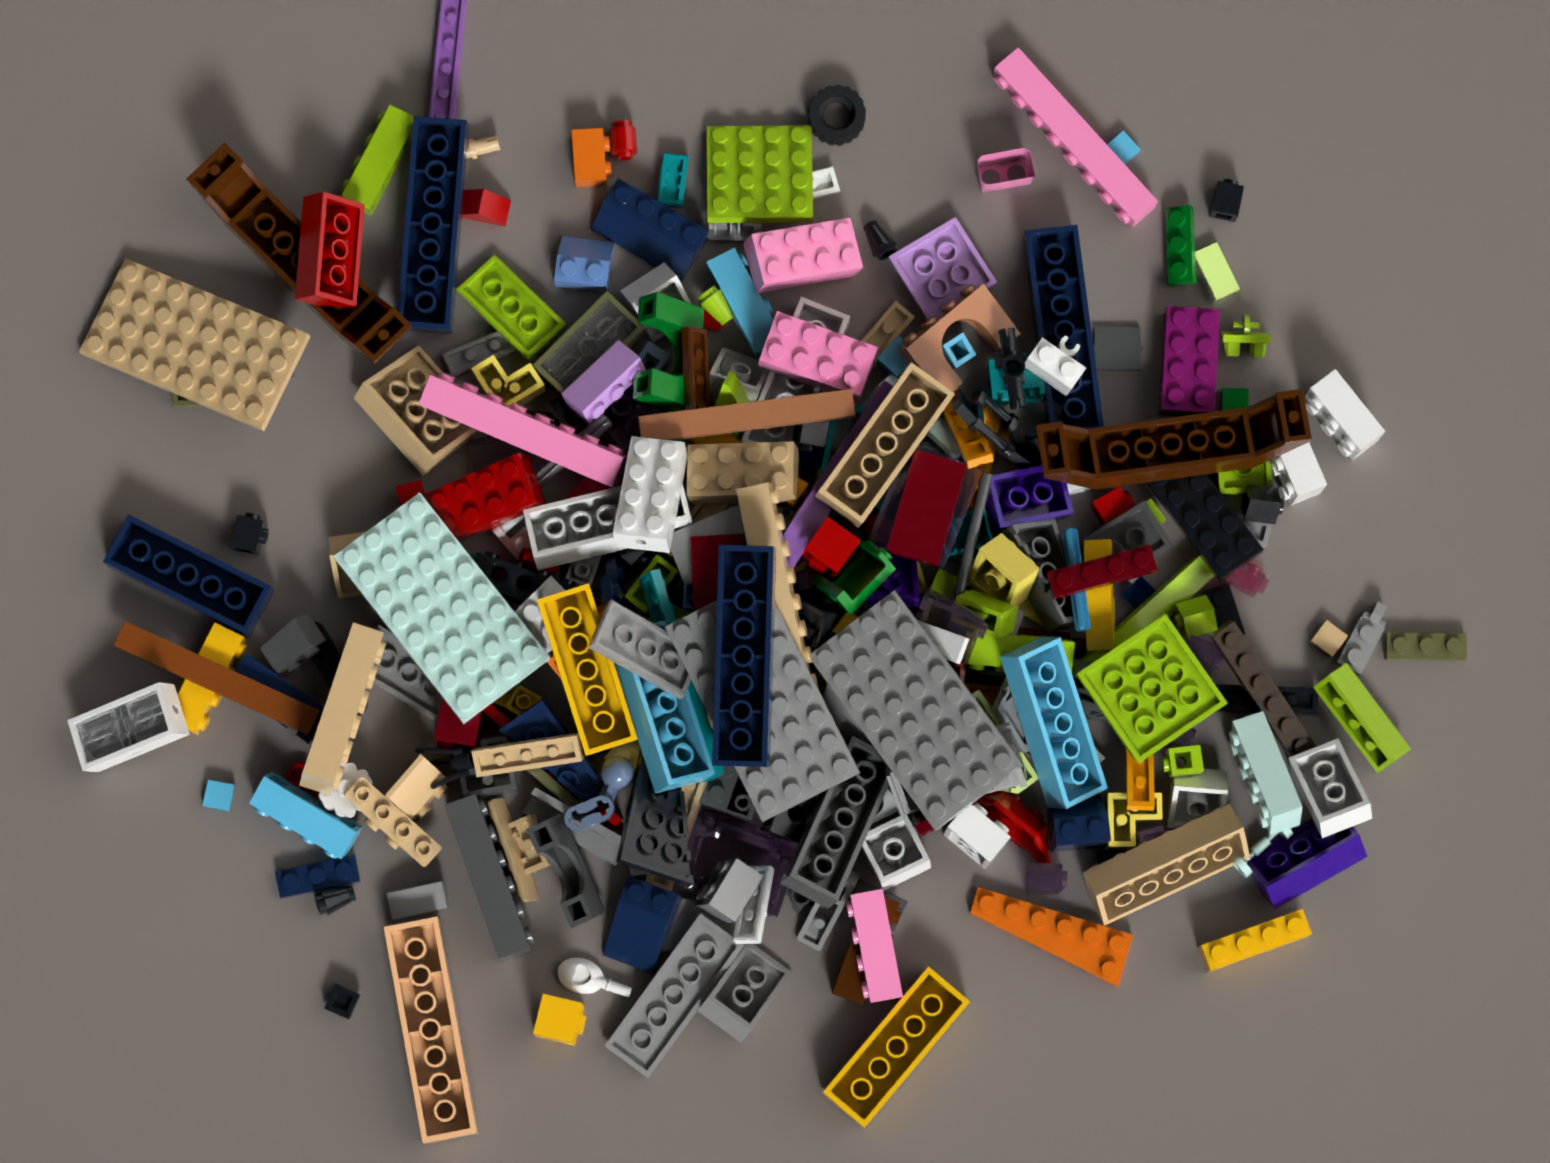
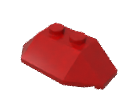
[972,791,1051,866]

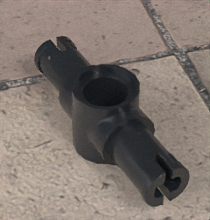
[998,328,1027,410]

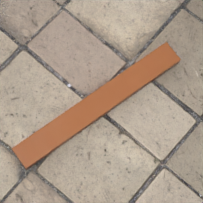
[639,389,856,441]

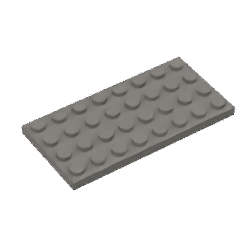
[811,590,1024,831]
[665,600,860,822]

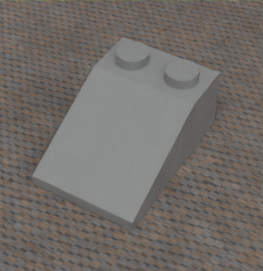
[698,944,792,1043]

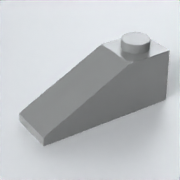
[796,870,861,952]

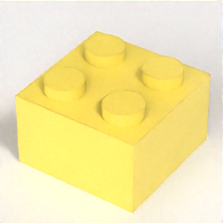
[968,533,1039,606]

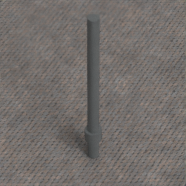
[945,472,993,631]

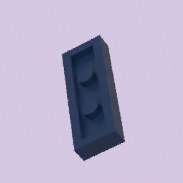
[275,855,361,899]

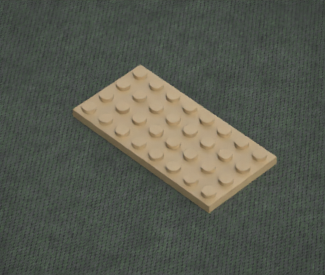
[79,258,311,431]

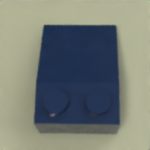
[603,876,683,975]

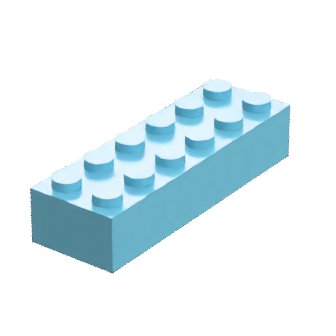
[614,620,715,793]
[1000,637,1108,809]

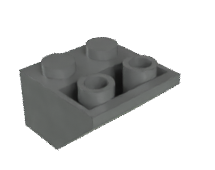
[700,766,755,821]

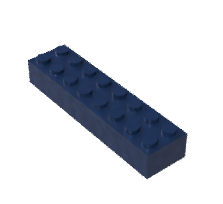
[398,116,469,334]
[1023,225,1104,429]
[712,545,777,767]

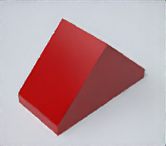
[462,189,511,227]

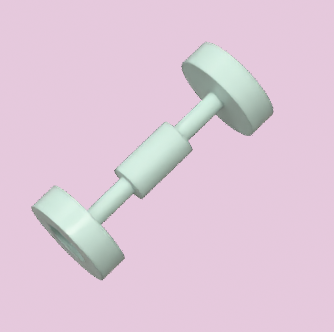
[1234,829,1293,878]

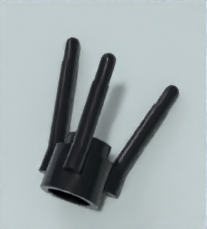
[415,746,475,789]

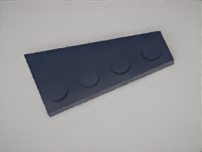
[499,698,604,802]

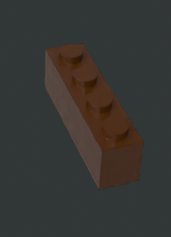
[832,897,903,1005]

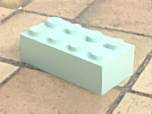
[1228,711,1303,836]

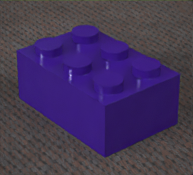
[978,466,1074,534]

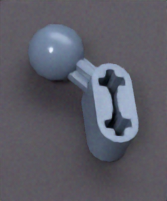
[564,755,635,831]

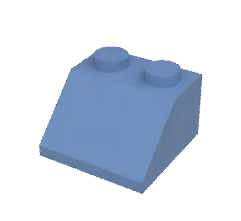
[554,236,614,294]

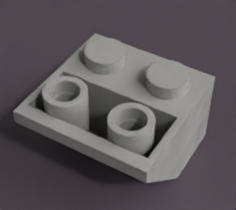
[694,858,763,923]

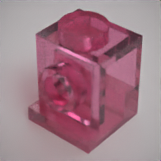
[1225,563,1269,598]

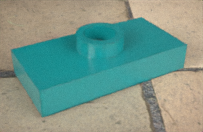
[657,152,689,209]

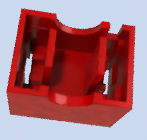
[802,517,861,579]

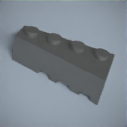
[995,518,1075,632]

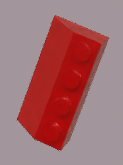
[295,192,365,308]

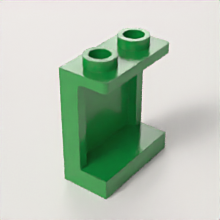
[812,537,896,615]

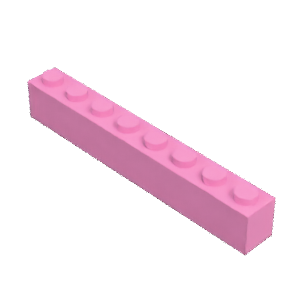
[993,48,1158,228]
[418,372,627,487]

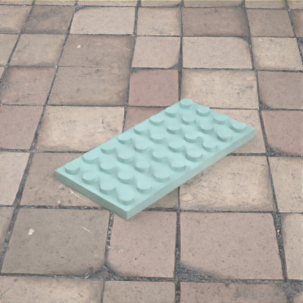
[333,493,550,724]

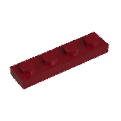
[1046,544,1158,600]

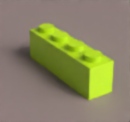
[340,105,414,216]
[962,629,1075,673]
[1313,663,1411,773]

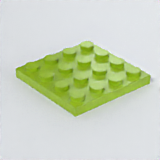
[707,125,813,223]
[1076,614,1227,764]

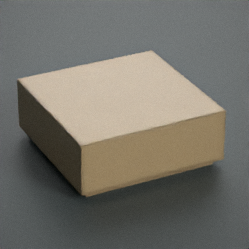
[1310,620,1348,658]

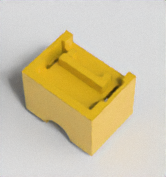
[533,994,587,1046]

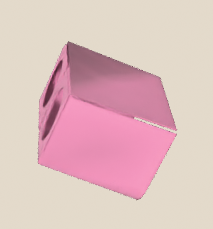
[977,148,1035,193]

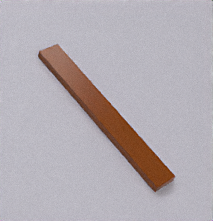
[113,621,321,736]

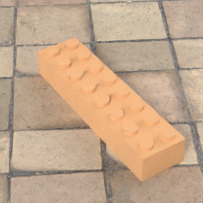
[384,917,479,1144]

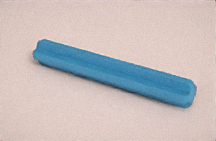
[1062,528,1091,632]

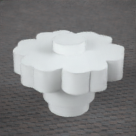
[319,763,373,818]

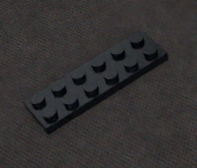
[1146,474,1264,582]

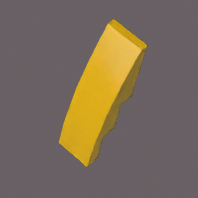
[1084,539,1115,652]

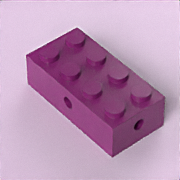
[1158,306,1220,417]

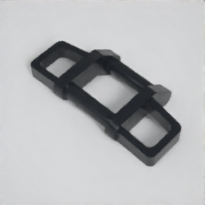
[951,386,1034,469]

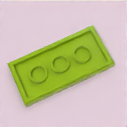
[456,254,567,362]

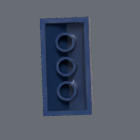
[591,178,709,282]

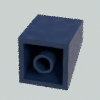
[1046,793,1111,852]

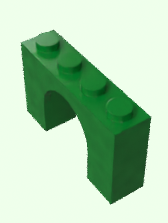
[633,292,704,412]

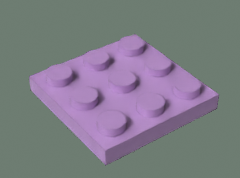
[888,217,997,320]

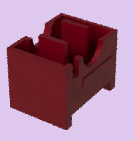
[434,700,483,749]

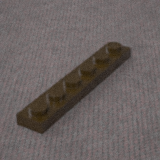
[1209,620,1316,757]

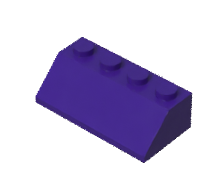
[1246,818,1367,909]

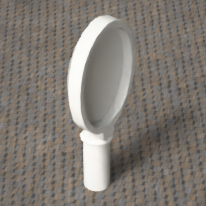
[558,958,632,998]

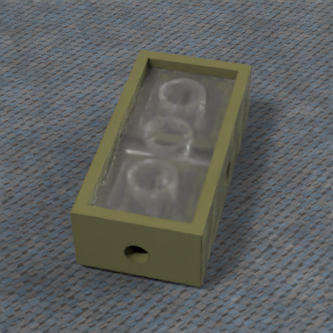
[532,291,646,401]

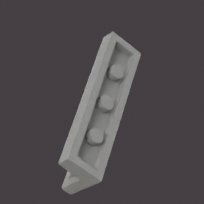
[522,787,622,867]

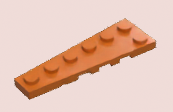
[970,887,1133,987]

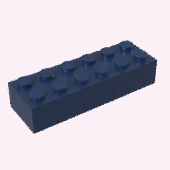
[103,514,274,638]

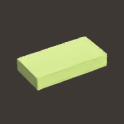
[1195,242,1240,301]

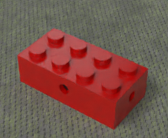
[424,453,547,542]

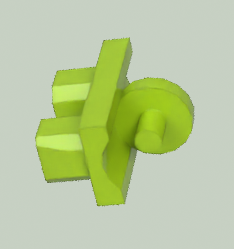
[1220,314,1271,357]

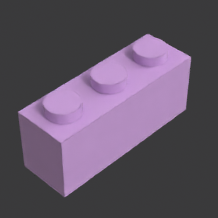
[562,340,646,424]

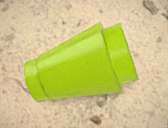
[698,285,735,326]

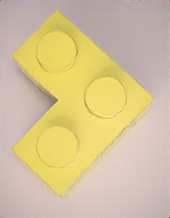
[471,355,546,406]
[1105,793,1162,850]

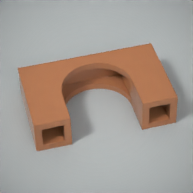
[897,284,1021,392]

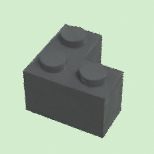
[460,735,518,799]

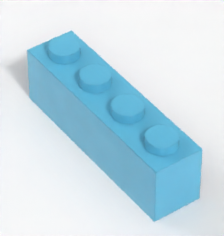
[706,247,774,359]
[249,771,363,859]

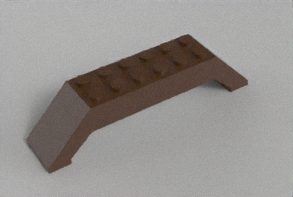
[186,142,412,364]
[1036,389,1312,490]

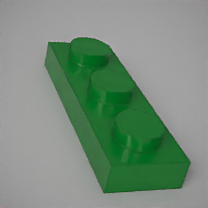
[1165,205,1197,287]

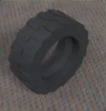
[808,85,866,146]

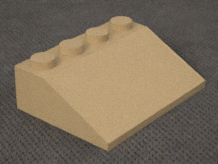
[354,345,479,476]

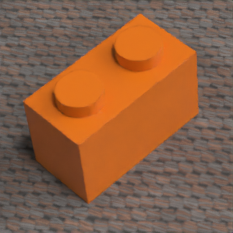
[572,128,612,188]

